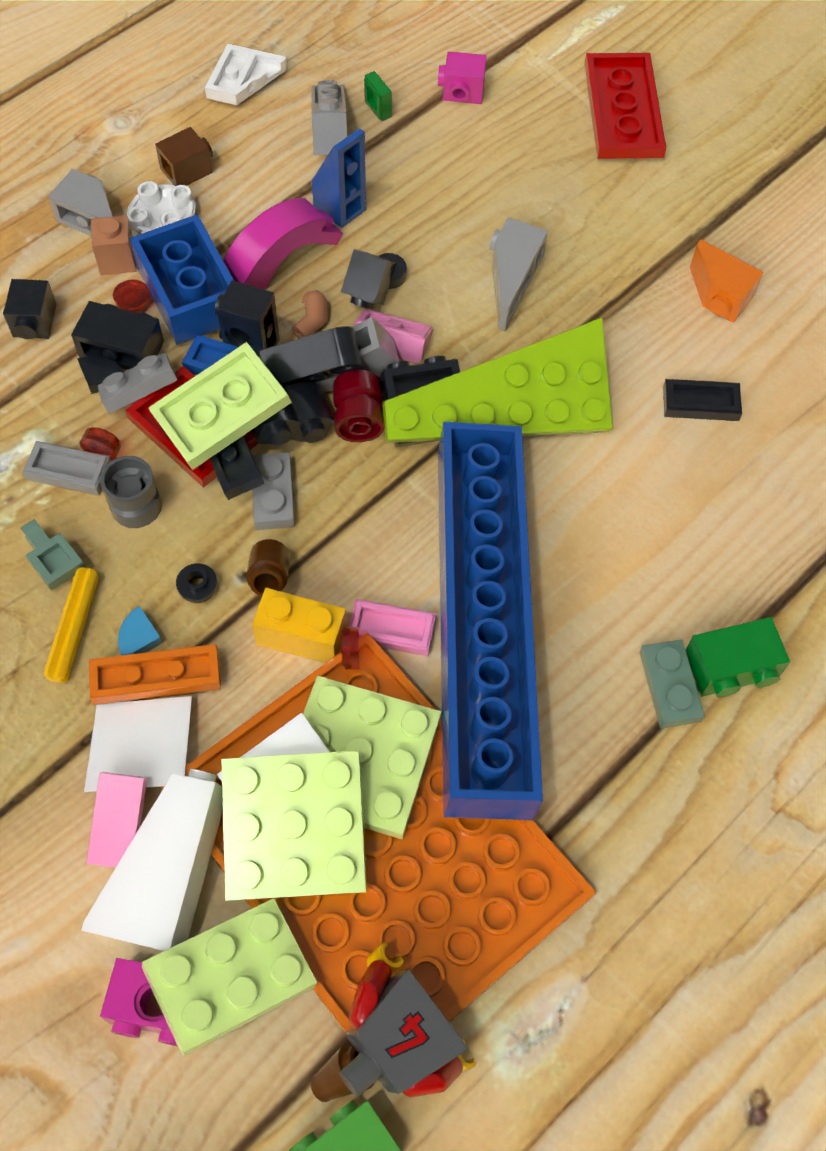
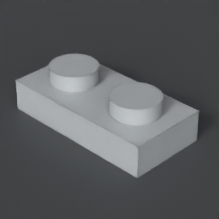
[97,352,178,414]
[252,452,295,530]

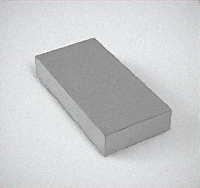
[22,441,111,496]

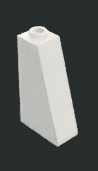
[81,769,223,951]

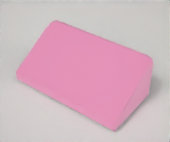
[354,309,433,363]

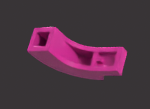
[223,198,343,290]

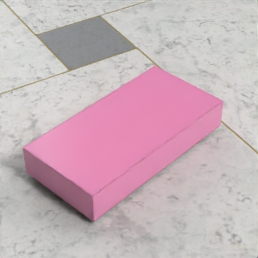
[347,599,436,656]
[86,772,148,868]

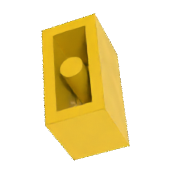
[252,588,347,663]

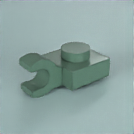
[21,519,85,591]

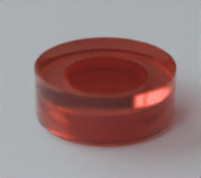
[113,279,151,313]
[79,427,122,461]

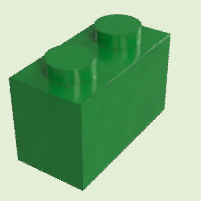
[685,617,791,697]

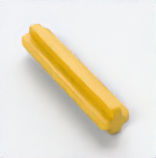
[43,567,99,684]

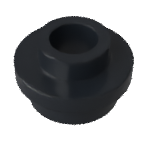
[176,563,218,603]

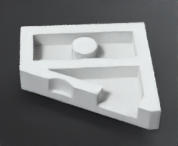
[205,44,287,105]

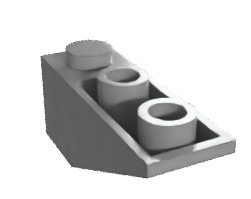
[312,80,347,155]

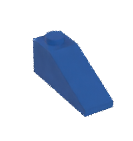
[311,128,366,229]

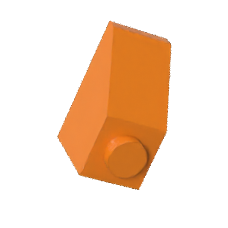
[690,239,764,323]

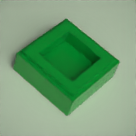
[364,71,392,121]

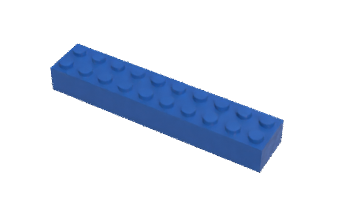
[438,422,543,820]

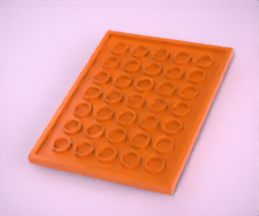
[159,632,597,1033]

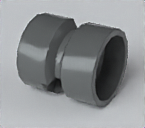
[100,456,162,528]

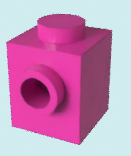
[438,51,487,104]

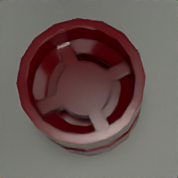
[332,370,384,442]

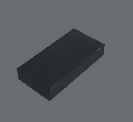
[663,379,742,421]

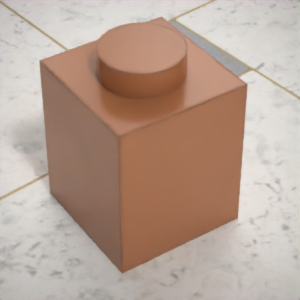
[91,215,136,275]

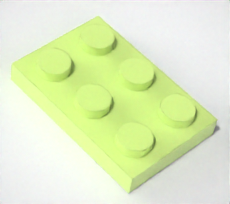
[149,342,292,470]
[142,898,317,1057]

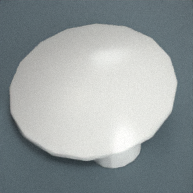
[127,181,196,234]

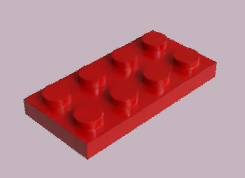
[584,53,666,159]

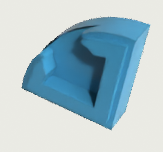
[118,606,162,655]

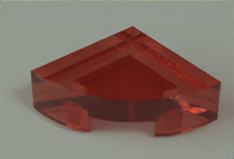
[341,627,359,669]

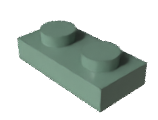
[639,639,705,729]

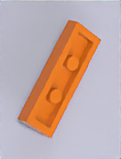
[89,644,221,705]

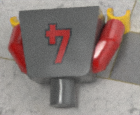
[339,942,477,1097]

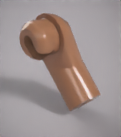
[292,290,328,339]

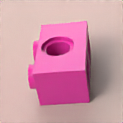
[100,958,178,1047]

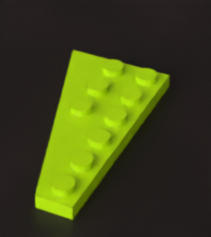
[382,318,613,443]

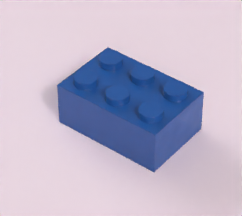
[129,214,234,345]

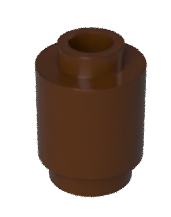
[246,539,290,596]

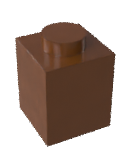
[155,127,213,186]

